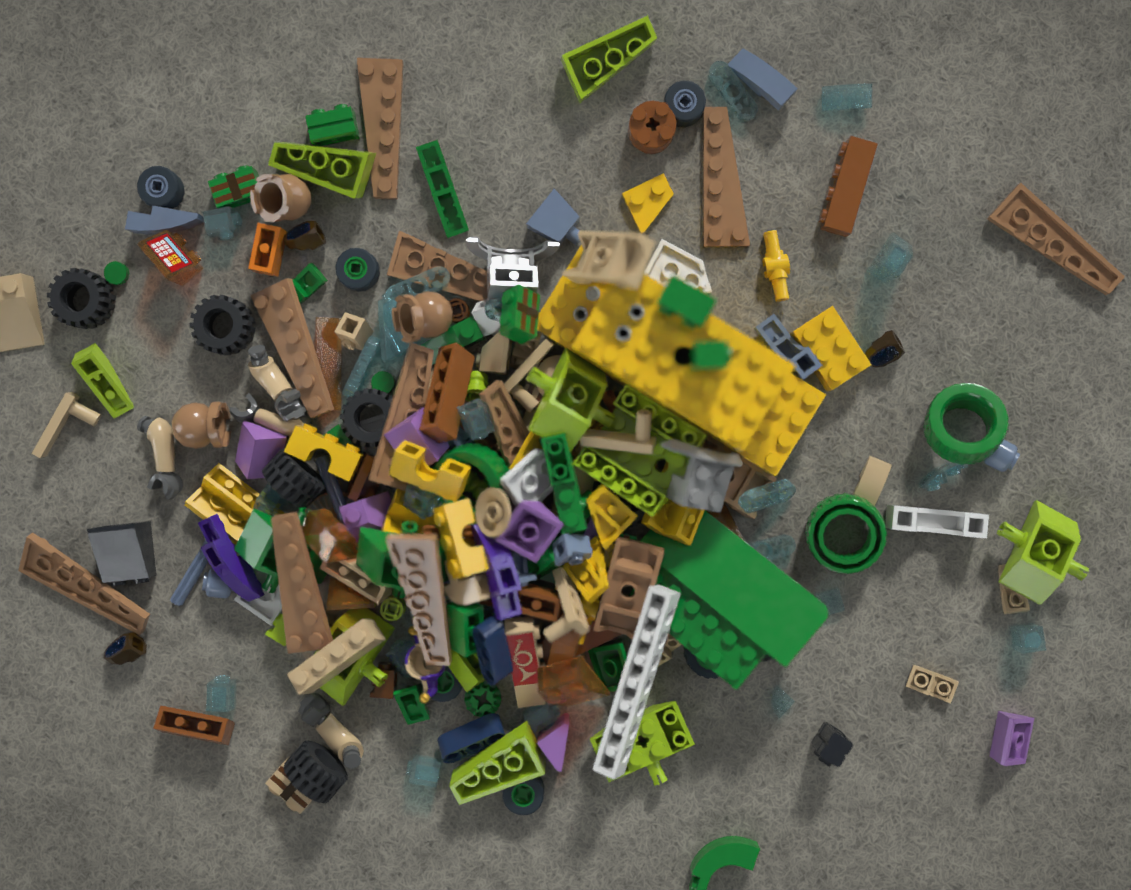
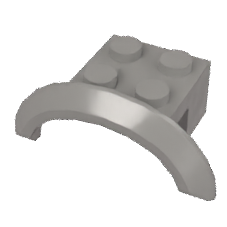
[466,237,559,300]
[661,439,743,512]

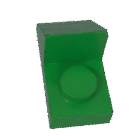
[394,683,430,725]

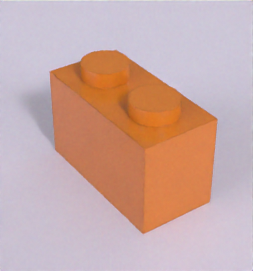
[248,223,287,277]

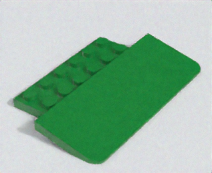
[628,511,828,691]

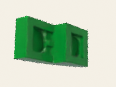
[292,263,328,305]

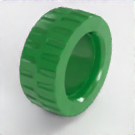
[923,383,1009,465]
[431,443,510,525]
[805,493,887,574]

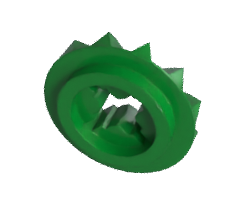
[464,680,501,717]

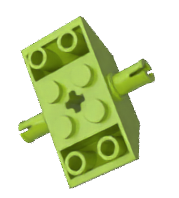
[526,348,615,452]
[997,500,1089,605]
[315,602,395,706]
[590,700,695,786]

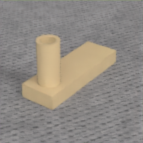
[504,338,555,412]
[32,392,101,458]
[580,410,657,454]
[544,567,590,642]

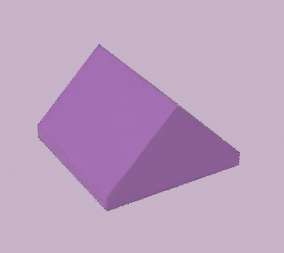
[384,407,450,465]
[235,420,288,479]
[495,500,563,563]
[989,711,1034,766]
[537,713,569,772]

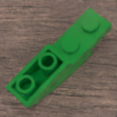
[541,433,587,534]

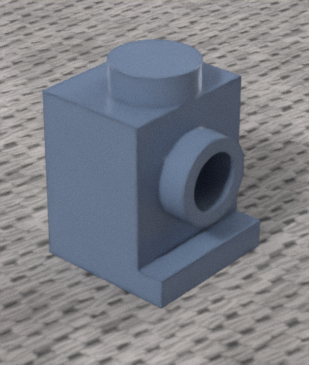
[552,533,592,566]

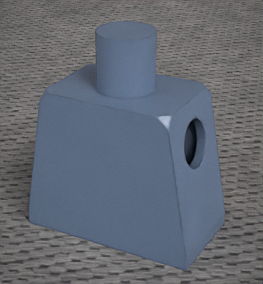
[526,189,580,246]

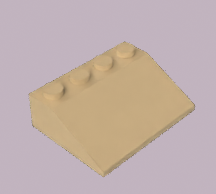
[0,273,45,352]

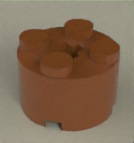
[628,101,676,154]

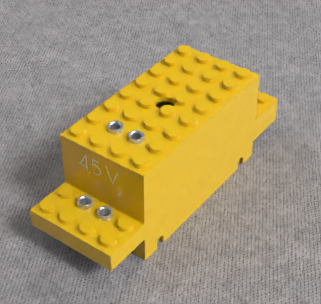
[538,245,826,476]

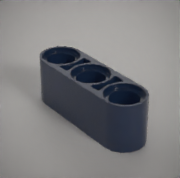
[472,616,513,686]
[437,713,505,764]

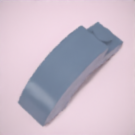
[754,314,822,380]

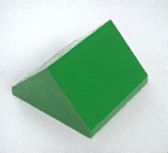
[588,638,627,693]

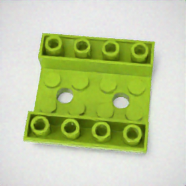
[574,384,707,517]

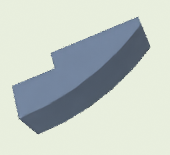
[727,49,798,111]
[125,206,205,235]

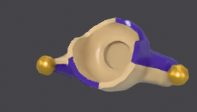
[405,626,446,703]

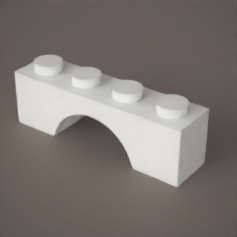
[885,505,989,538]

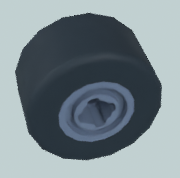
[664,80,706,127]
[137,166,185,209]

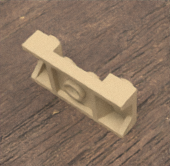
[562,231,656,289]

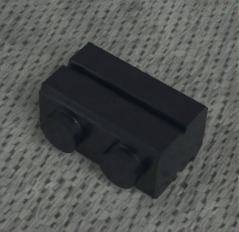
[811,722,854,767]

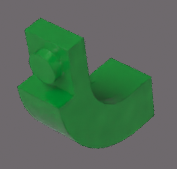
[689,836,760,890]

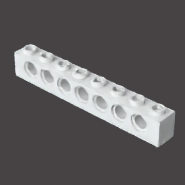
[593,585,681,779]

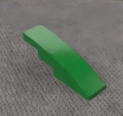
[416,139,469,238]

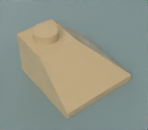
[476,331,513,375]

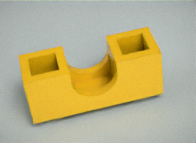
[284,423,365,481]
[389,440,471,502]
[433,499,489,579]

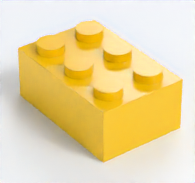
[789,306,872,392]

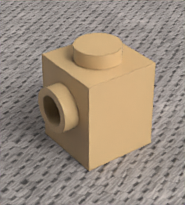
[335,312,374,351]

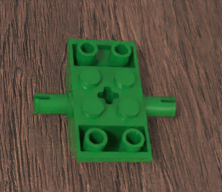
[234,507,337,593]
[356,521,449,598]

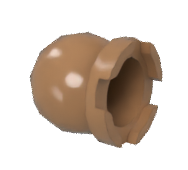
[250,174,311,222]
[392,291,453,343]
[172,401,231,449]

